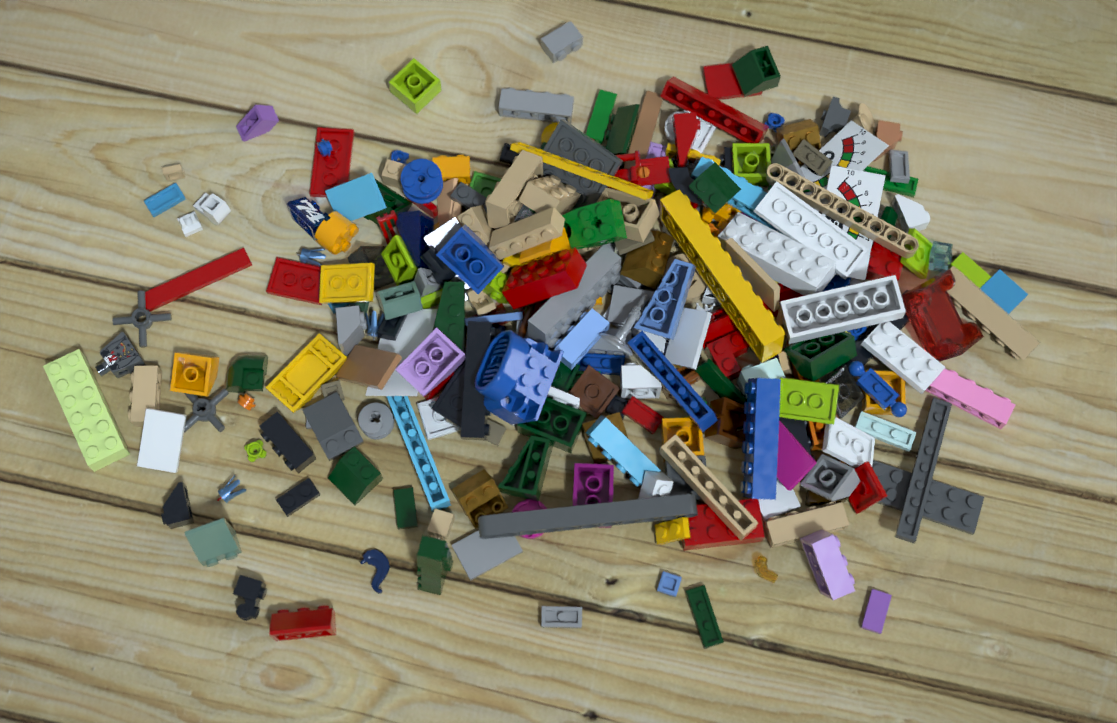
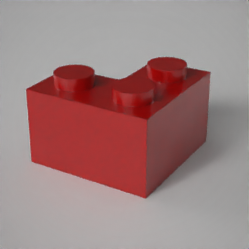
[705,330,749,381]

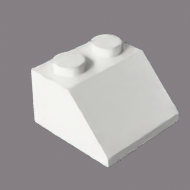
[620,363,662,399]

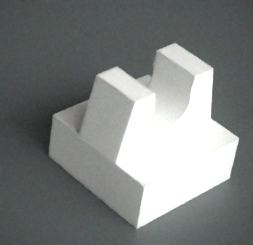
[178,211,203,237]

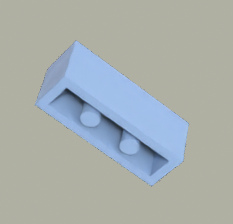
[554,308,610,370]

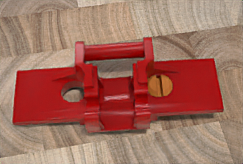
[607,150,671,191]

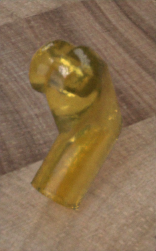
[754,556,778,584]

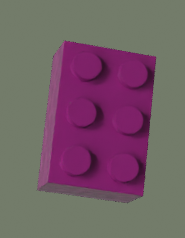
[573,463,614,528]

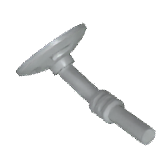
[599,294,650,356]

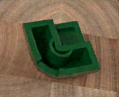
[226,354,268,393]

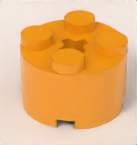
[315,211,359,255]

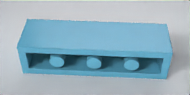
[585,416,661,487]

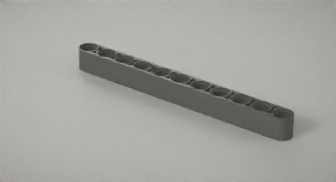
[478,494,698,539]

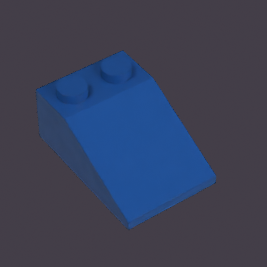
[436,224,504,294]

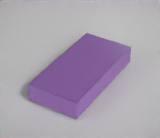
[861,589,892,634]

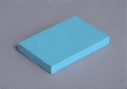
[325,173,387,221]

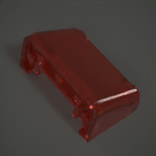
[902,269,984,362]

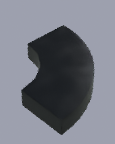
[669,167,703,205]

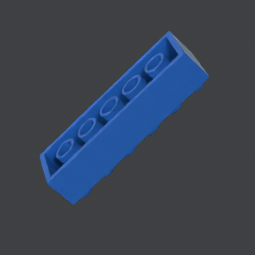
[740,378,781,500]

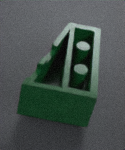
[498,435,553,501]

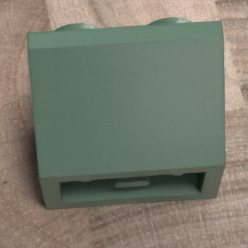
[376,281,422,320]

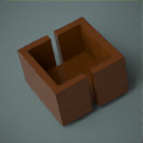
[704,397,746,449]

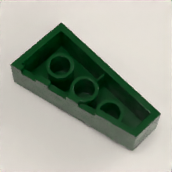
[433,282,466,356]
[417,535,454,595]

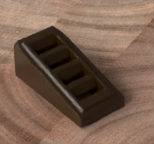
[805,490,849,506]

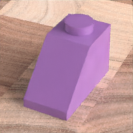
[236,105,279,141]

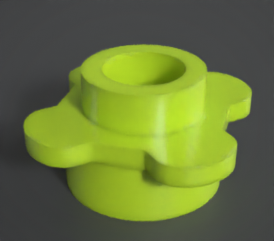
[244,440,267,462]

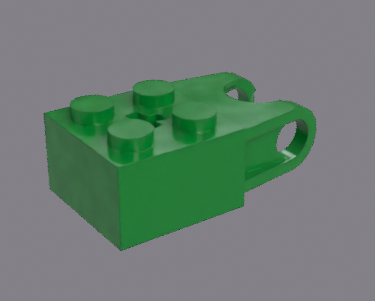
[562,199,627,249]

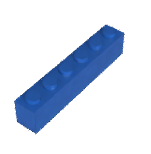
[628,331,718,432]

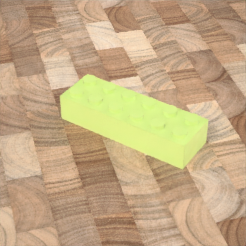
[43,349,130,472]

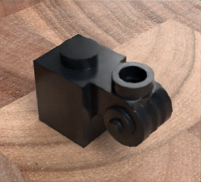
[233,575,267,621]

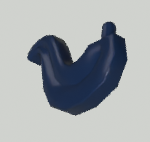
[360,549,390,594]

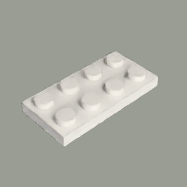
[861,321,945,394]

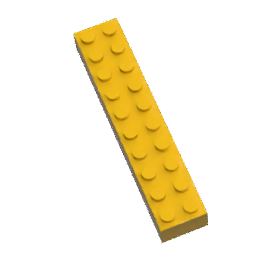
[660,189,785,363]

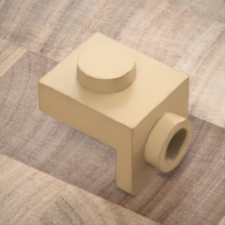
[467,289,496,316]

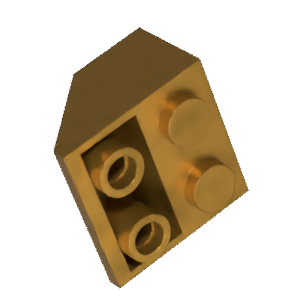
[776,119,821,166]
[451,469,508,529]

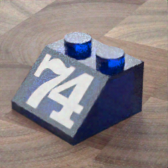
[286,197,331,240]

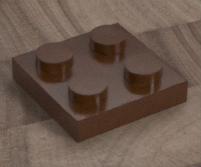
[568,365,620,419]

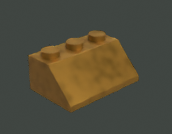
[620,230,674,290]

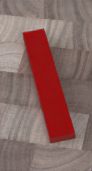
[145,248,252,312]

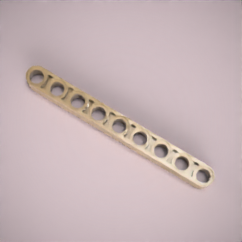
[766,163,919,258]

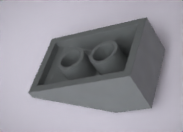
[303,392,364,461]

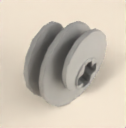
[358,403,394,440]

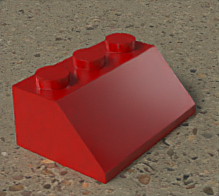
[269,605,336,641]

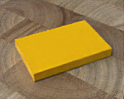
[319,263,375,304]

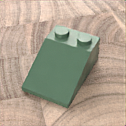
[184,518,242,567]

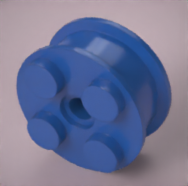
[401,159,443,204]

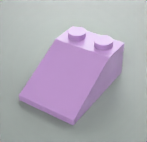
[395,328,466,397]

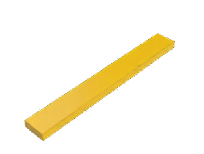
[510,142,653,200]

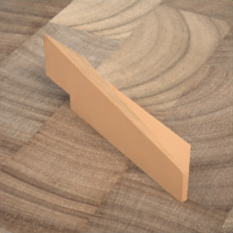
[438,178,463,227]

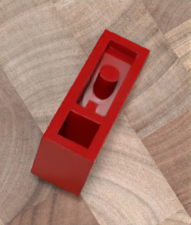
[672,112,701,168]

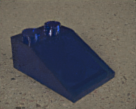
[396,210,434,270]

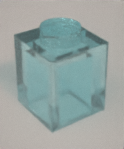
[929,241,953,273]

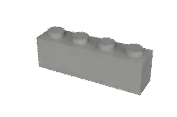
[499,88,574,124]

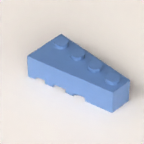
[634,259,696,340]

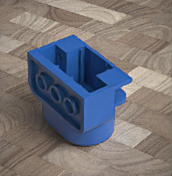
[475,330,564,425]

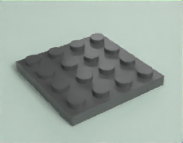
[543,119,623,210]

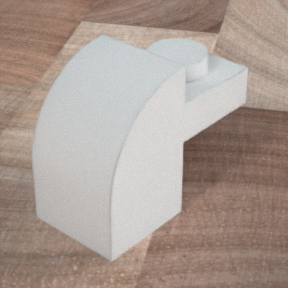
[193,193,231,225]

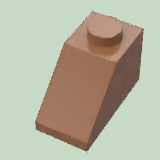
[873,120,903,161]

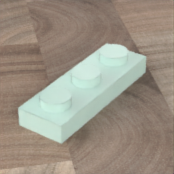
[855,411,917,452]

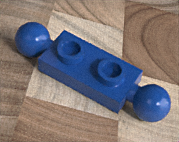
[848,361,907,417]

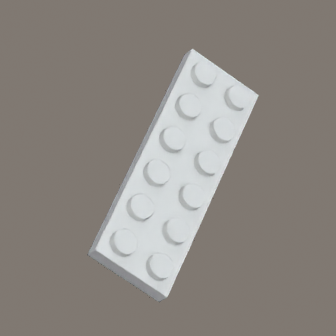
[753,182,868,280]

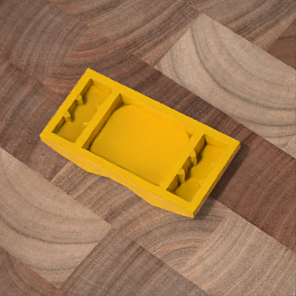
[265,333,347,413]

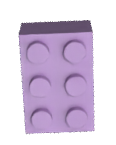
[800,529,855,600]

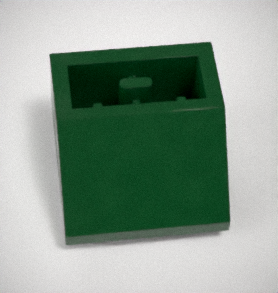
[731,45,781,97]

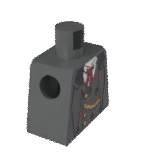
[95,332,146,378]

